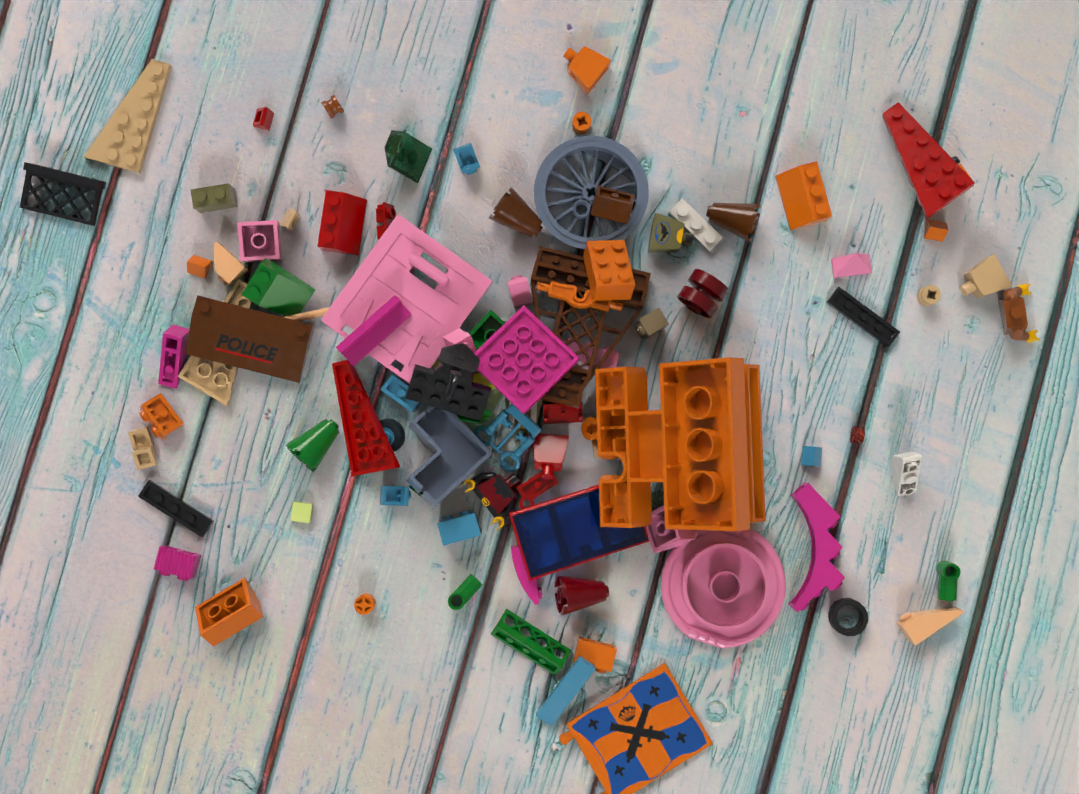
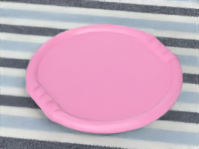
[661,529,786,649]

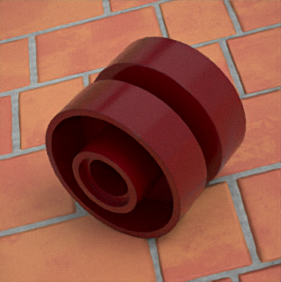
[677,269,729,319]

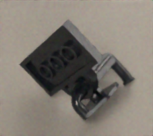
[405,343,492,421]

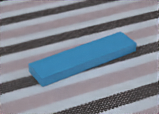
[536,656,596,726]

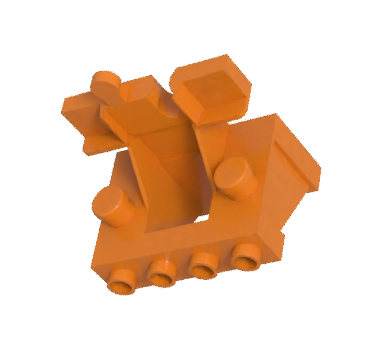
[581,357,766,531]

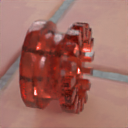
[850,426,865,444]

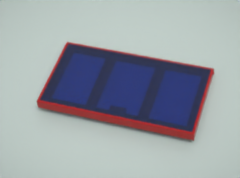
[509,485,649,581]

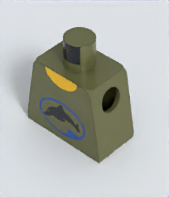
[647,213,694,253]

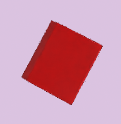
[253,107,274,131]

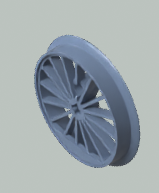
[534,136,649,249]

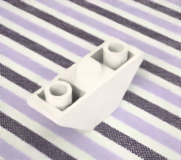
[890,452,922,497]

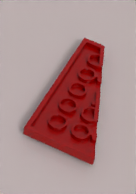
[882,102,975,220]
[332,360,400,476]

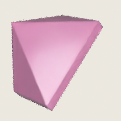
[831,253,872,278]

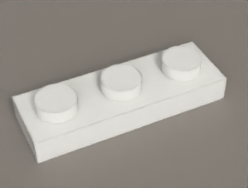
[668,198,723,252]

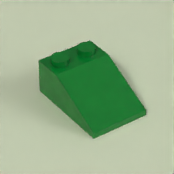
[241,258,316,316]

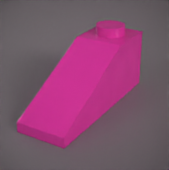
[158,324,189,389]

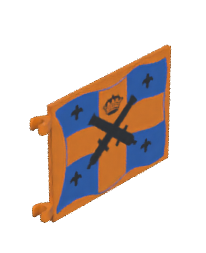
[559,663,713,794]

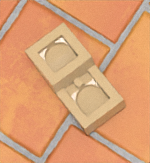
[128,426,157,470]

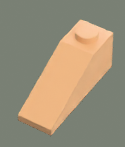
[897,607,964,646]

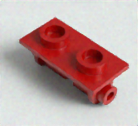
[376,202,396,240]

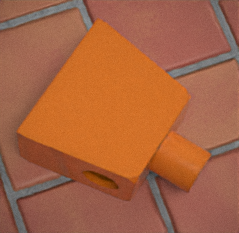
[563,46,611,94]

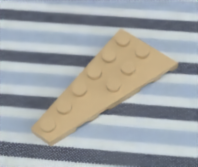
[84,59,172,174]
[178,279,253,406]

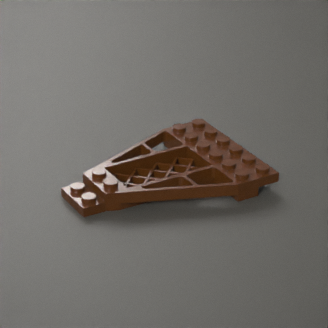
[530,246,651,409]

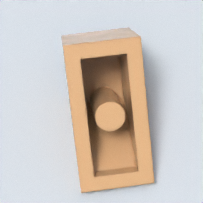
[214,241,249,286]

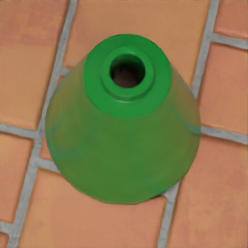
[285,419,339,472]

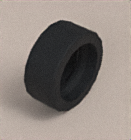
[828,598,868,636]

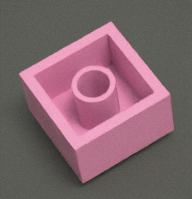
[237,220,282,262]

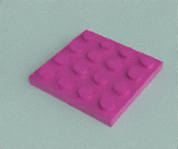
[474,305,580,415]

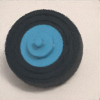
[380,418,405,452]

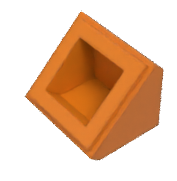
[924,220,949,242]
[187,255,212,279]

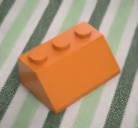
[775,161,832,231]
[195,578,264,647]

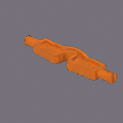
[536,282,623,311]

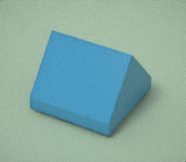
[801,446,822,467]

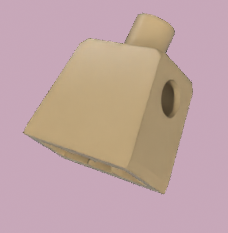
[959,254,1012,298]

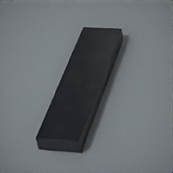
[826,286,900,348]
[138,480,214,537]

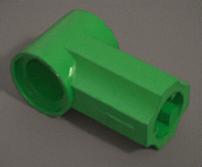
[936,561,961,601]
[448,574,483,610]

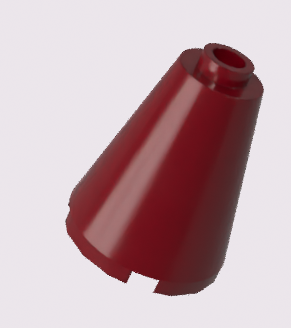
[555,576,609,615]

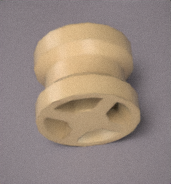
[917,285,941,306]

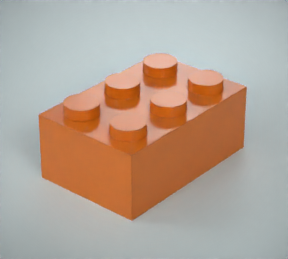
[583,240,635,301]

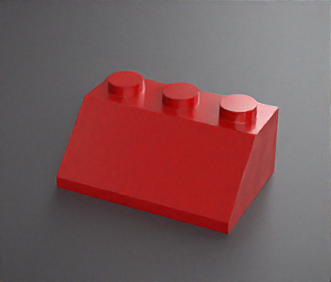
[317,190,368,256]

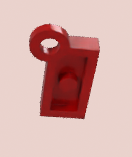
[516,471,559,509]

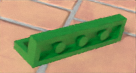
[491,609,571,676]

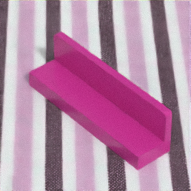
[336,295,411,366]

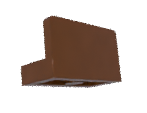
[591,186,635,224]

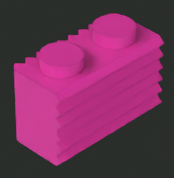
[153,545,201,581]

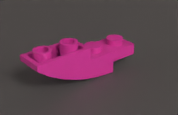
[511,526,543,605]

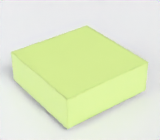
[291,501,313,523]

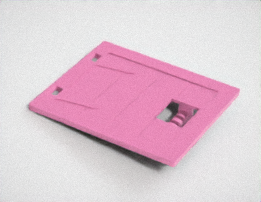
[321,215,492,384]

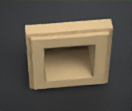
[280,209,300,231]

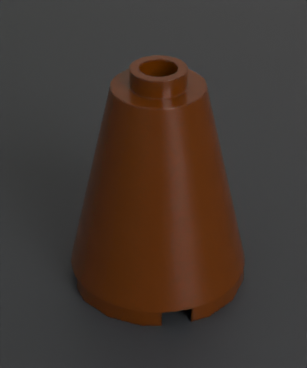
[489,187,543,237]
[706,202,762,242]

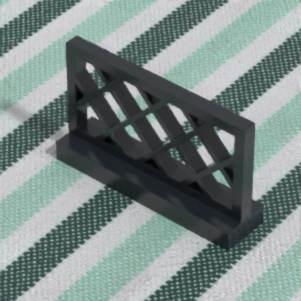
[20,162,106,226]

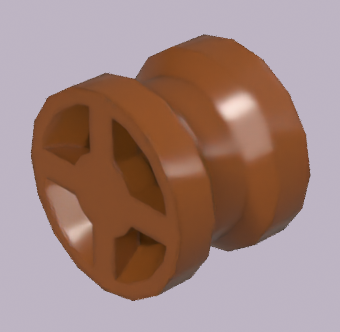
[321,95,344,119]

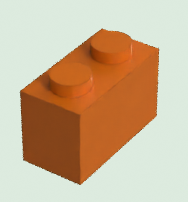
[573,636,617,673]

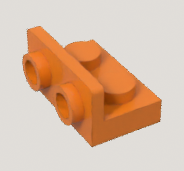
[139,393,184,441]

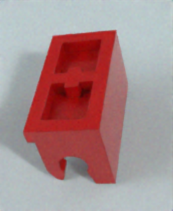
[543,402,583,424]

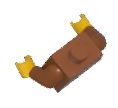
[998,284,1040,343]

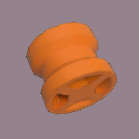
[572,112,591,135]
[354,593,376,615]

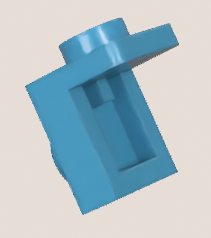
[453,142,480,175]
[380,486,411,506]

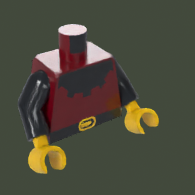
[461,472,521,531]

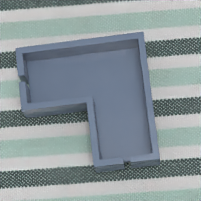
[407,406,492,509]

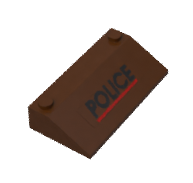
[185,295,314,383]

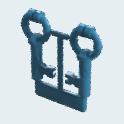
[474,403,541,472]

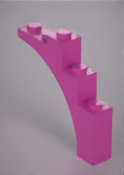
[788,482,845,612]

